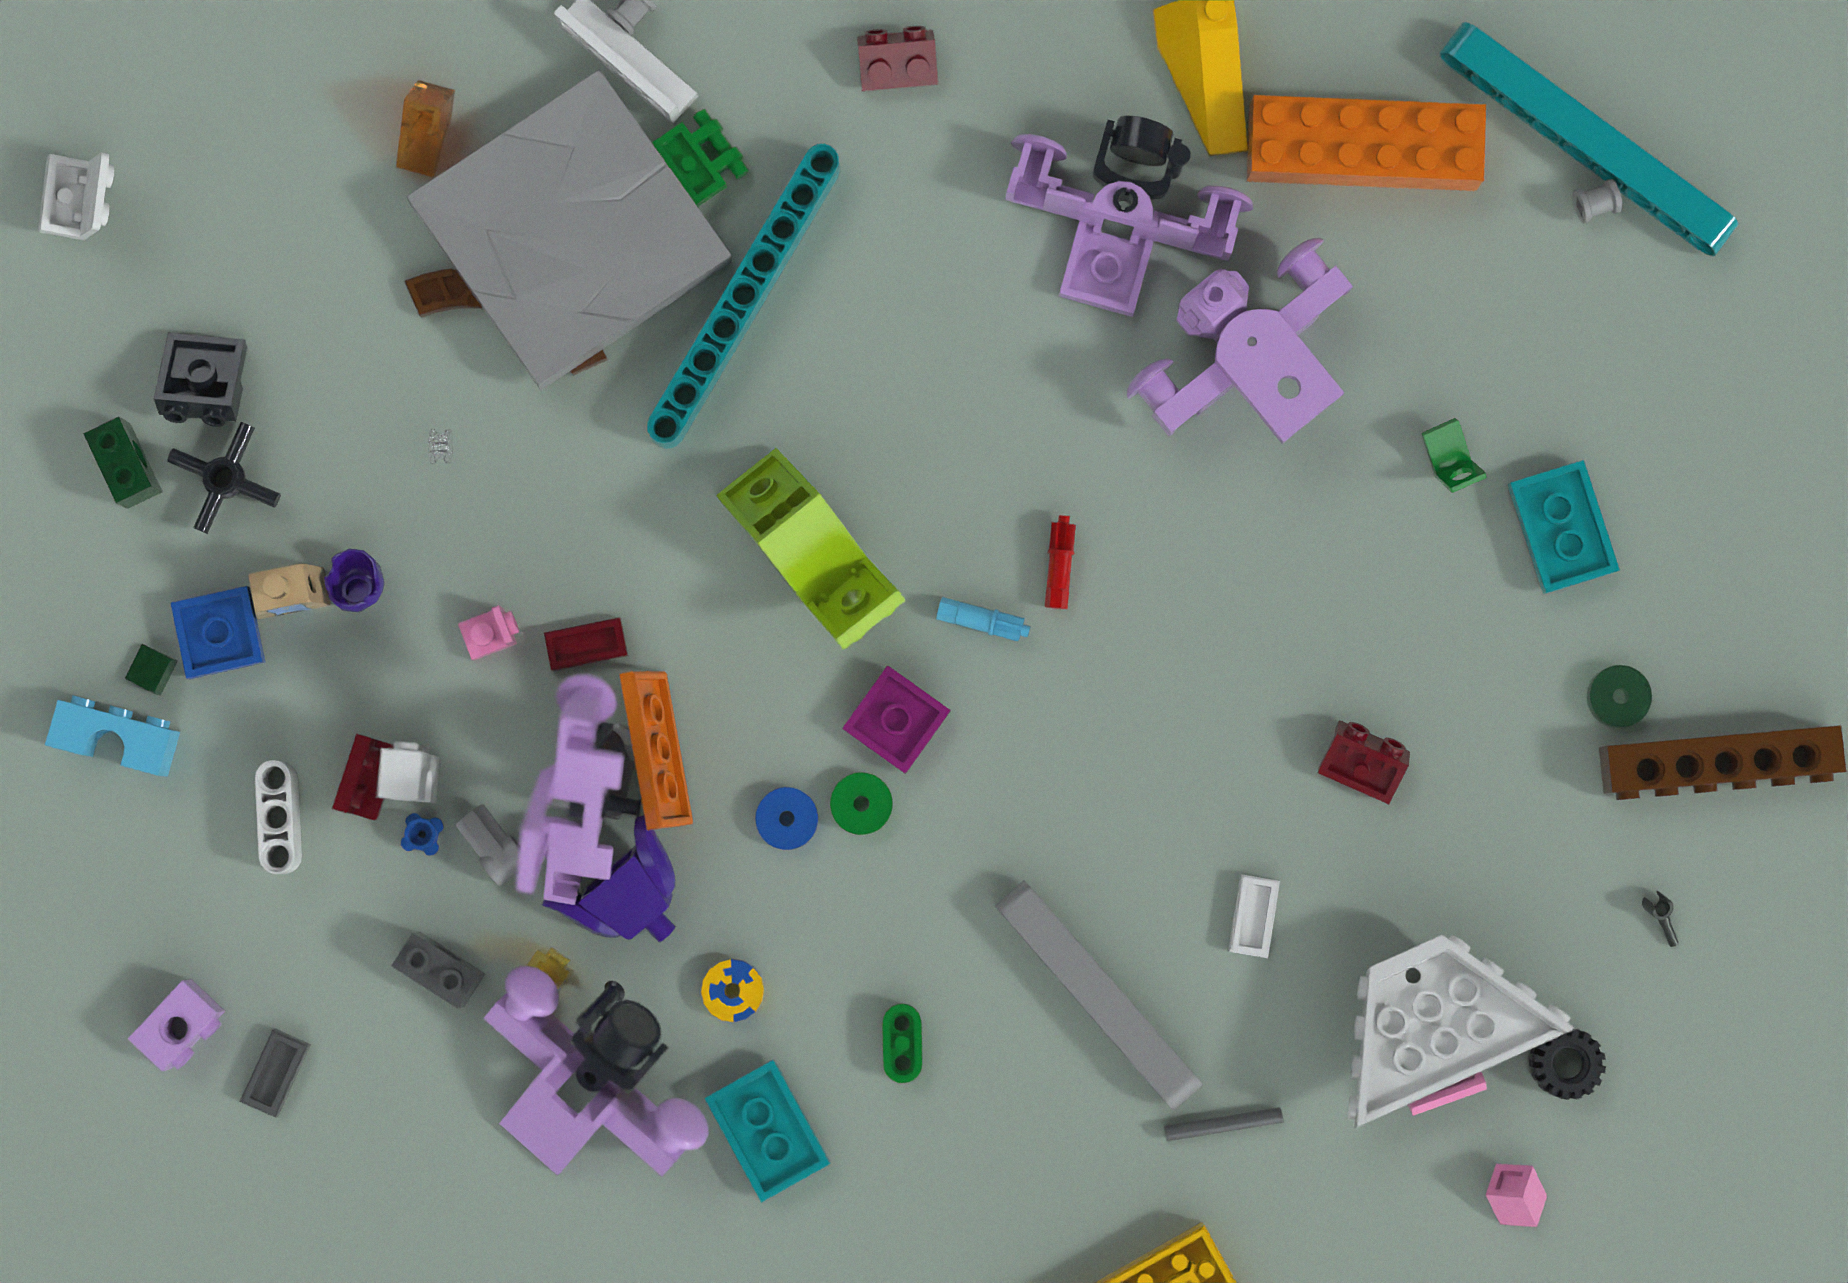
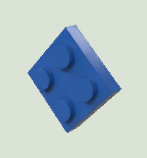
[170,586,266,680]

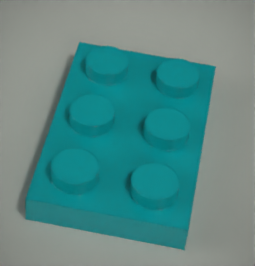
[1507,460,1620,595]
[704,1059,831,1203]

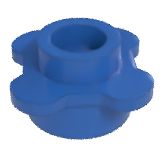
[401,813,444,856]

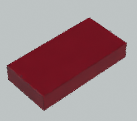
[544,617,628,672]

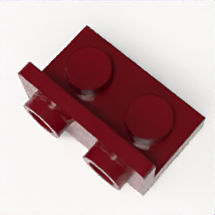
[1317,720,1410,805]
[332,733,393,821]

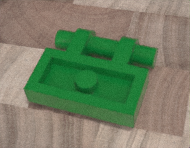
[652,109,749,207]

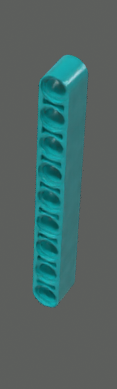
[1439,22,1739,256]
[647,144,840,449]

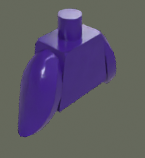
[541,815,676,942]

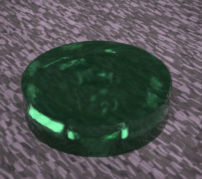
[1586,665,1652,728]

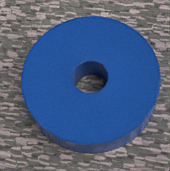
[755,787,818,850]

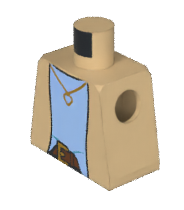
[248,564,331,620]

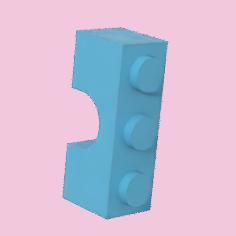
[45,695,180,777]

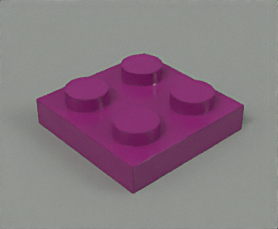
[842,665,951,774]

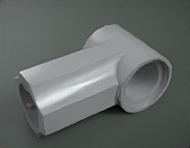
[455,804,520,887]

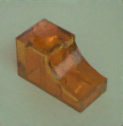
[396,80,455,177]

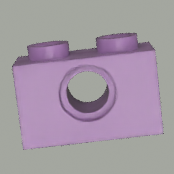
[128,979,225,1071]

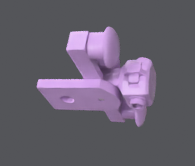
[1127,238,1353,444]

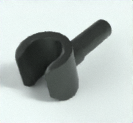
[1642,891,1679,947]

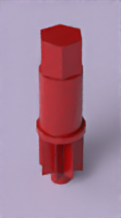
[1044,515,1076,609]

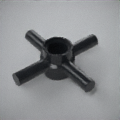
[167,422,281,534]

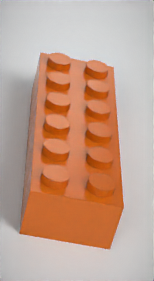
[1246,95,1486,191]

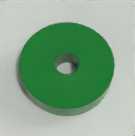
[830,772,893,835]

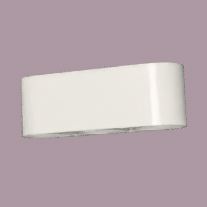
[255,760,302,874]

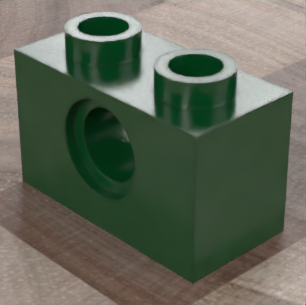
[83,417,163,509]

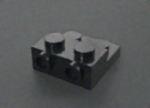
[153,333,247,427]

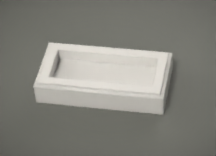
[1228,874,1280,958]

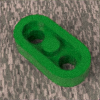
[882,1003,922,1083]

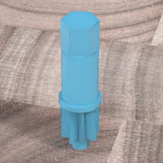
[936,597,1031,641]

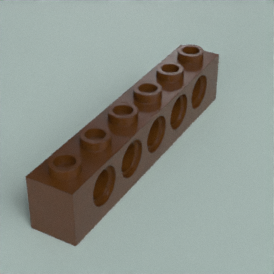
[1599,725,1847,800]

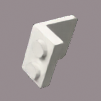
[38,152,114,240]

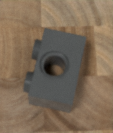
[391,932,485,1009]

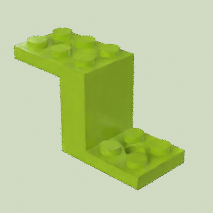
[716,448,906,650]

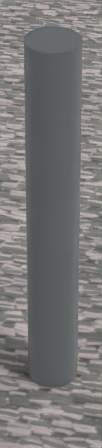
[1164,1107,1283,1142]

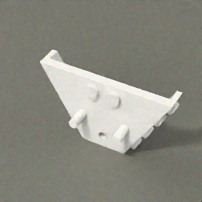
[1347,935,1575,1128]

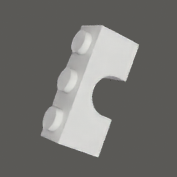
[378,742,440,803]

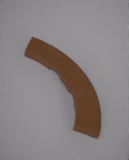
[404,269,608,376]

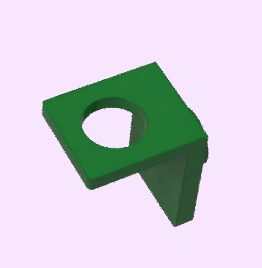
[1421,418,1487,493]

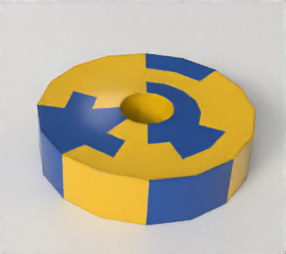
[701,959,764,1022]

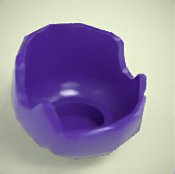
[324,548,384,612]

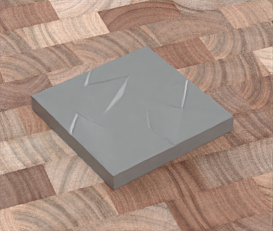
[406,69,732,391]

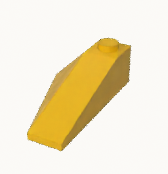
[1153,0,1248,156]

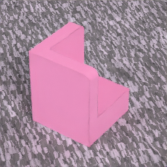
[1486,1164,1547,1227]

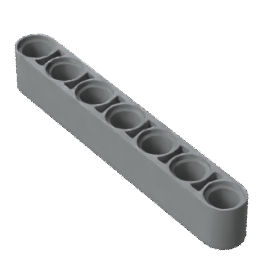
[995,880,1203,1111]

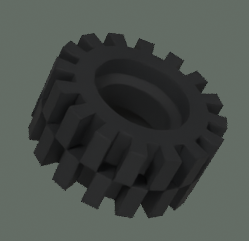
[1529,1029,1606,1100]

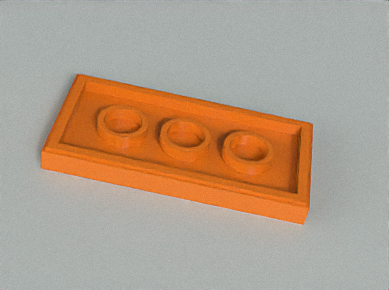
[619,671,693,830]

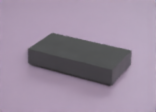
[240,1028,311,1118]

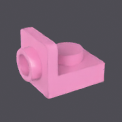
[458,605,519,661]

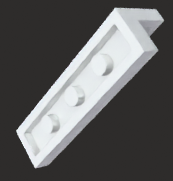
[554,0,698,125]

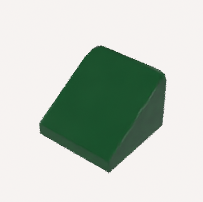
[125,644,178,696]

